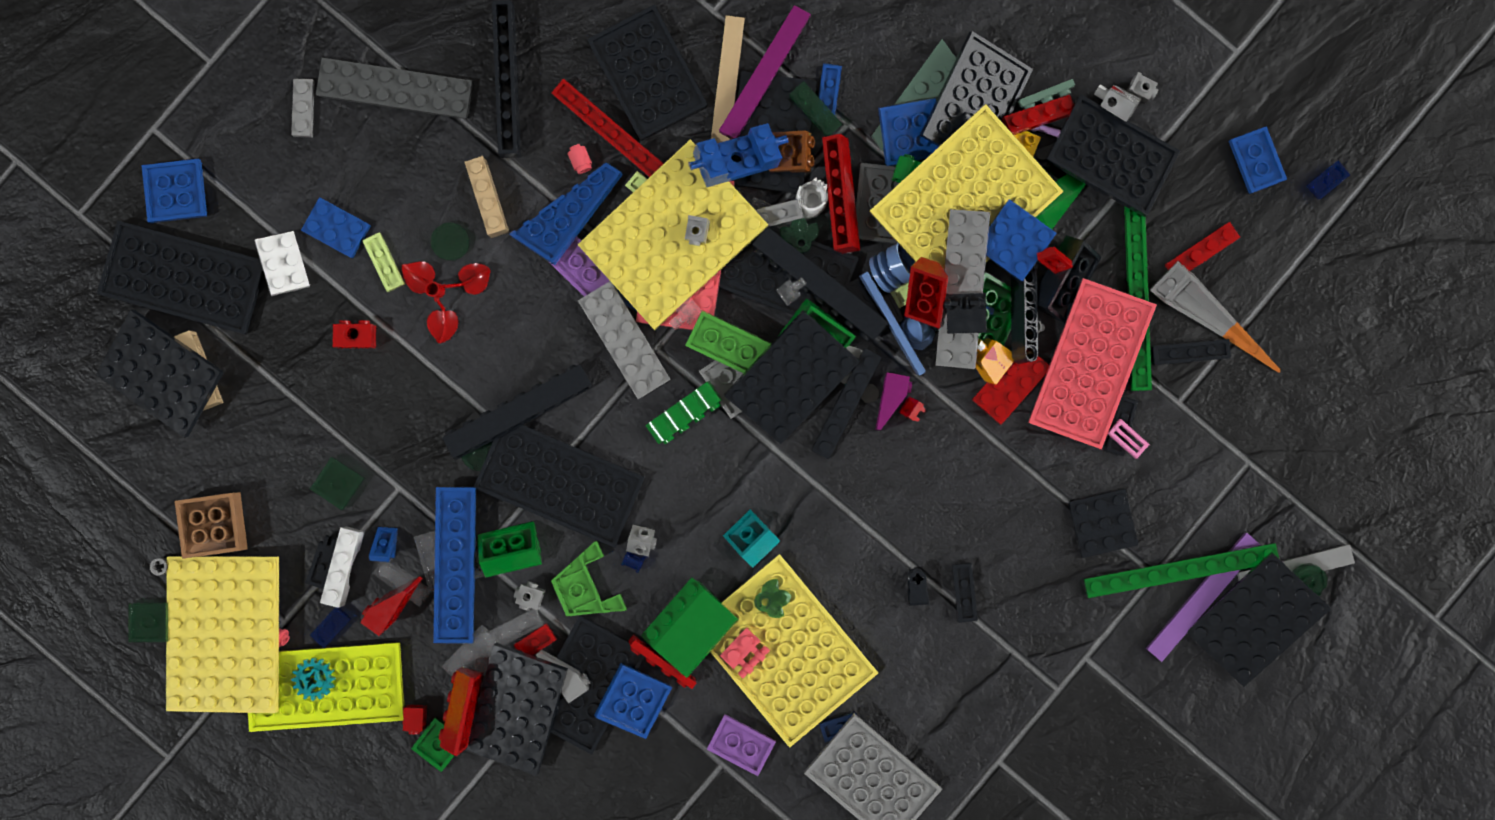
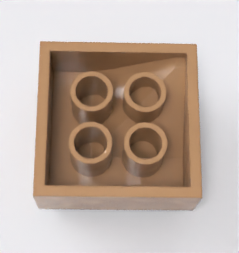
[175,492,248,559]

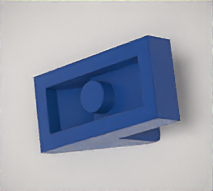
[369,527,398,562]

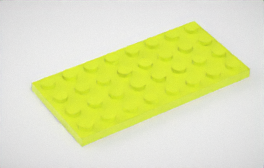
[248,642,404,732]

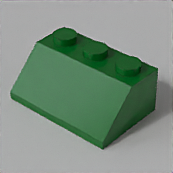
[478,521,542,578]

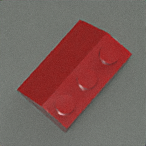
[905,257,948,329]

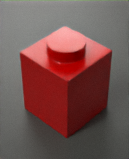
[403,704,427,735]

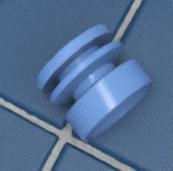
[869,242,915,293]

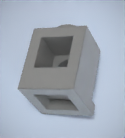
[1127,72,1158,104]
[685,215,710,246]

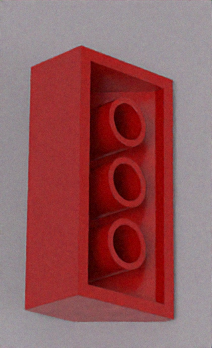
[439,667,484,756]

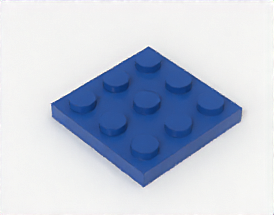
[878,98,938,166]
[142,159,207,223]
[986,199,1057,281]
[594,663,672,739]

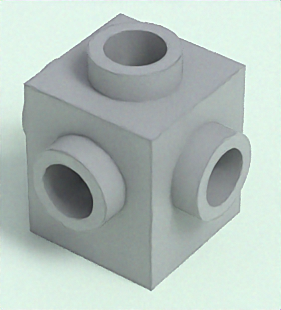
[626,525,657,557]
[514,581,545,611]

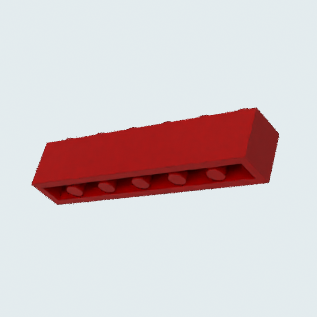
[822,134,860,254]

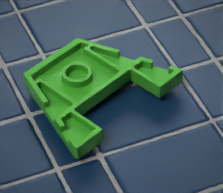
[551,541,627,616]

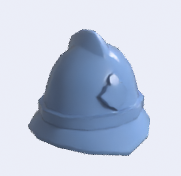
[900,315,935,350]

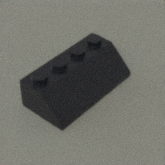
[1037,235,1102,324]

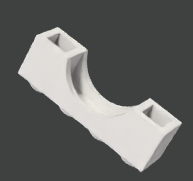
[320,526,365,608]

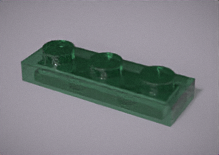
[789,81,842,137]

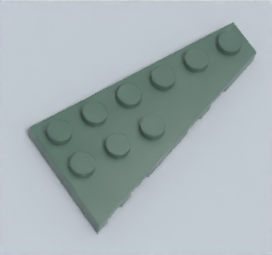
[871,39,956,152]

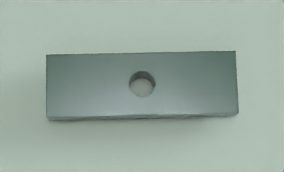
[1016,79,1075,110]

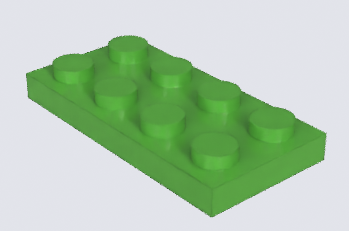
[685,310,771,373]

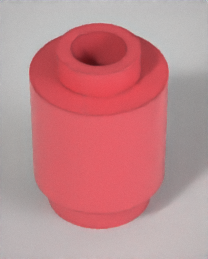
[567,144,592,174]

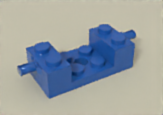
[688,123,788,188]

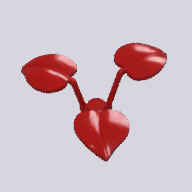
[402,262,491,344]

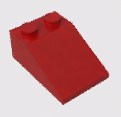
[360,576,423,636]

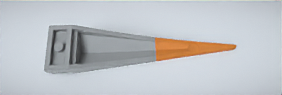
[1150,261,1280,372]

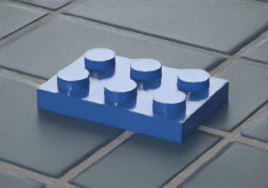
[1229,126,1287,194]
[301,197,371,259]

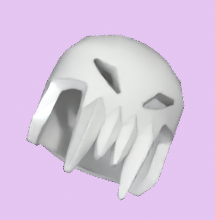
[795,177,829,219]

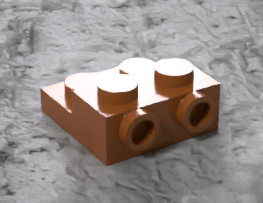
[769,130,815,173]

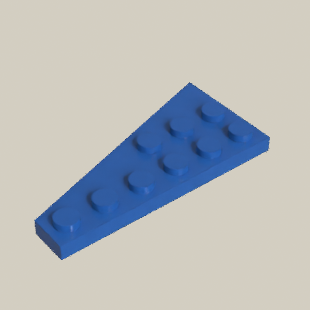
[509,163,623,266]

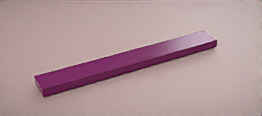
[719,5,811,139]

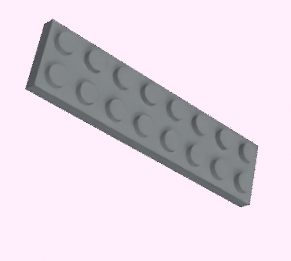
[936,209,990,369]

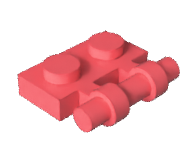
[720,627,770,678]

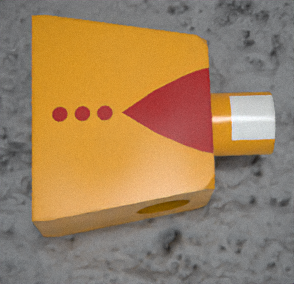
[976,338,1014,385]

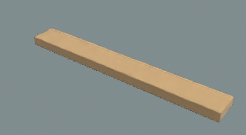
[711,16,745,143]

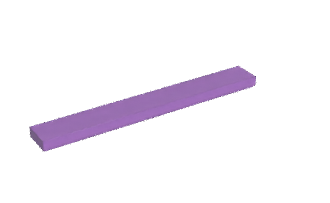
[1146,533,1261,662]

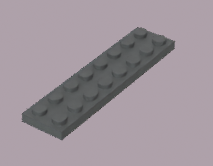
[316,58,473,119]

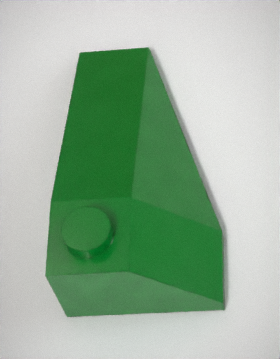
[1035,174,1086,229]

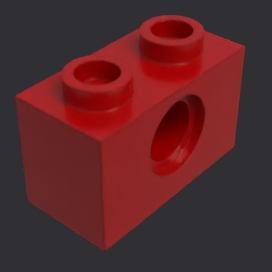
[333,320,376,348]

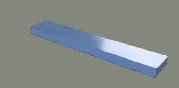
[859,272,925,376]

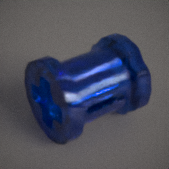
[621,551,645,573]

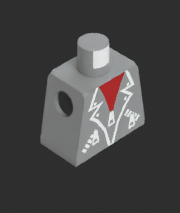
[1094,85,1142,122]

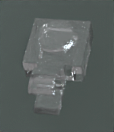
[776,278,806,306]
[669,297,702,330]

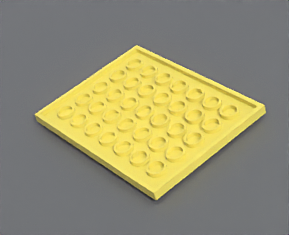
[869,104,1063,270]
[578,139,769,330]
[710,554,878,747]
[166,556,279,713]

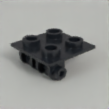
[945,293,987,334]

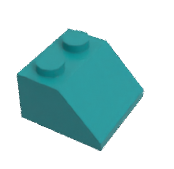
[723,509,780,567]

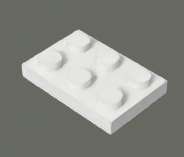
[255,231,310,296]

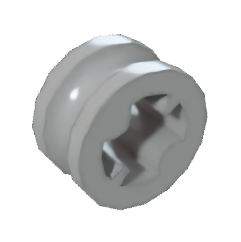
[150,558,168,576]

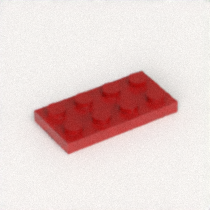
[972,356,1049,425]

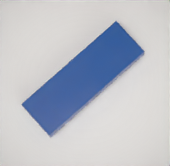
[815,64,842,124]

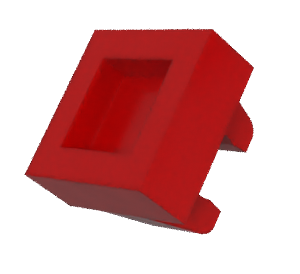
[899,397,926,422]

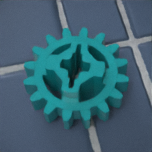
[291,657,336,701]

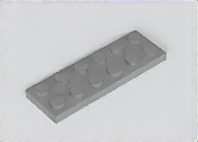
[578,281,671,399]

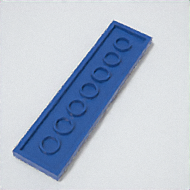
[433,487,476,643]

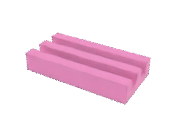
[1108,419,1150,459]

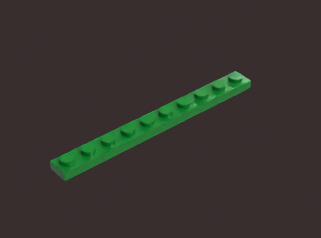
[1124,206,1152,391]
[1083,543,1279,598]

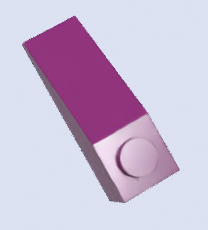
[875,373,912,430]

